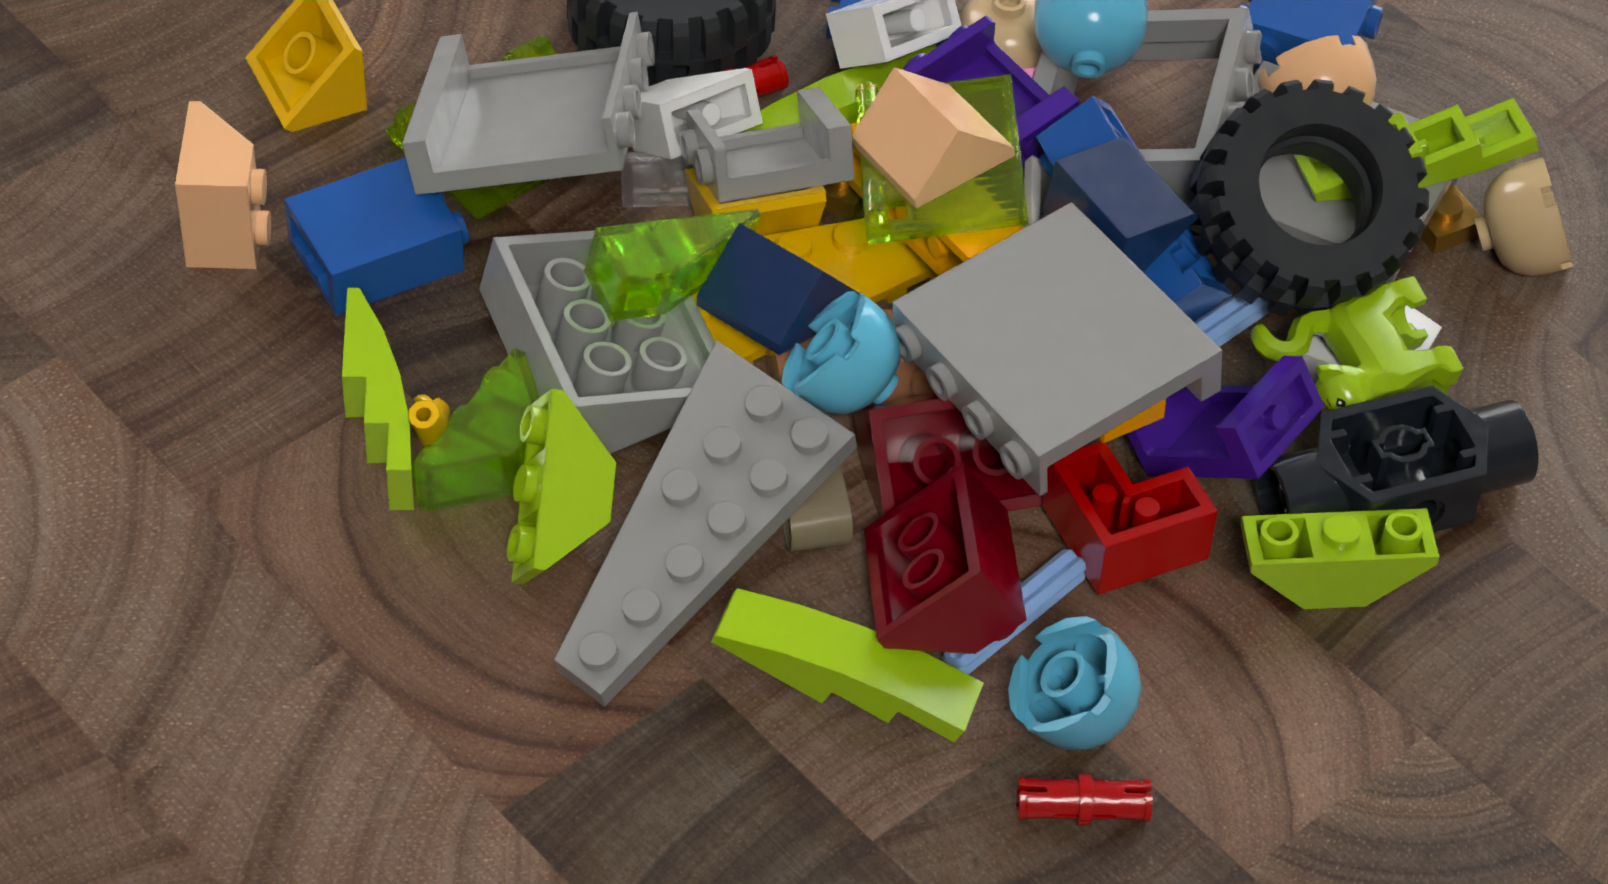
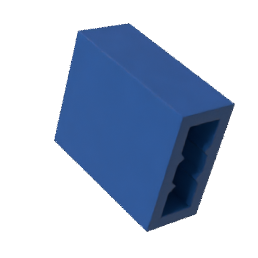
[284,157,469,316]

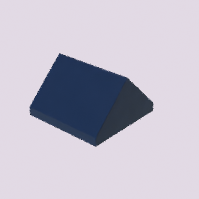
[1039,137,1198,272]
[697,223,860,355]

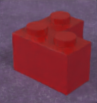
[1042,442,1218,595]

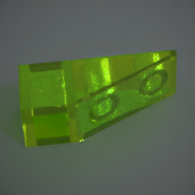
[584,209,761,321]

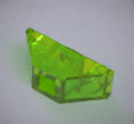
[412,348,539,511]

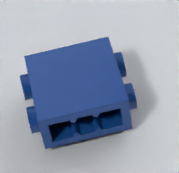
[1239,0,1384,68]

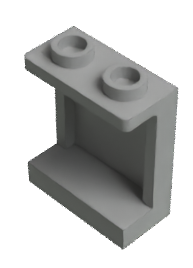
[680,87,855,203]

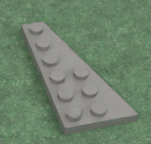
[554,340,857,707]

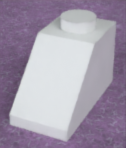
[826,0,962,69]
[633,68,763,160]

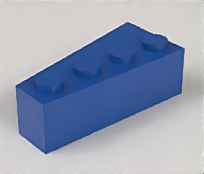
[1036,96,1232,322]

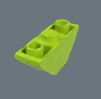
[507,388,616,585]
[1240,508,1439,609]

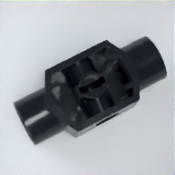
[1255,385,1539,532]

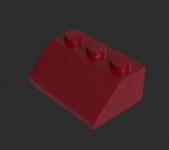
[854,393,1048,519]
[864,463,1027,654]

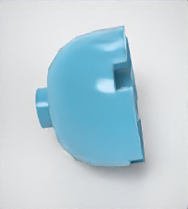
[1034,0,1148,78]
[782,291,901,415]
[1008,616,1142,750]

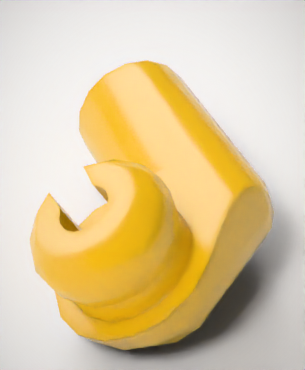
[408,394,450,448]

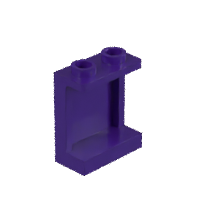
[903,15,1080,193]
[1127,356,1325,479]

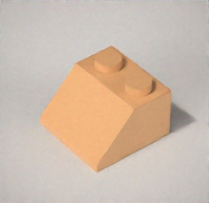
[175,101,271,269]

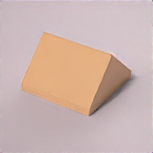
[852,67,1015,209]

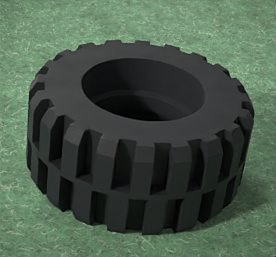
[567,0,776,86]
[1189,79,1429,316]

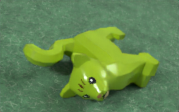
[1251,276,1464,412]

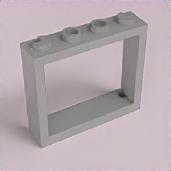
[1011,7,1262,205]

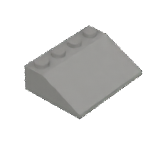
[479,226,715,453]

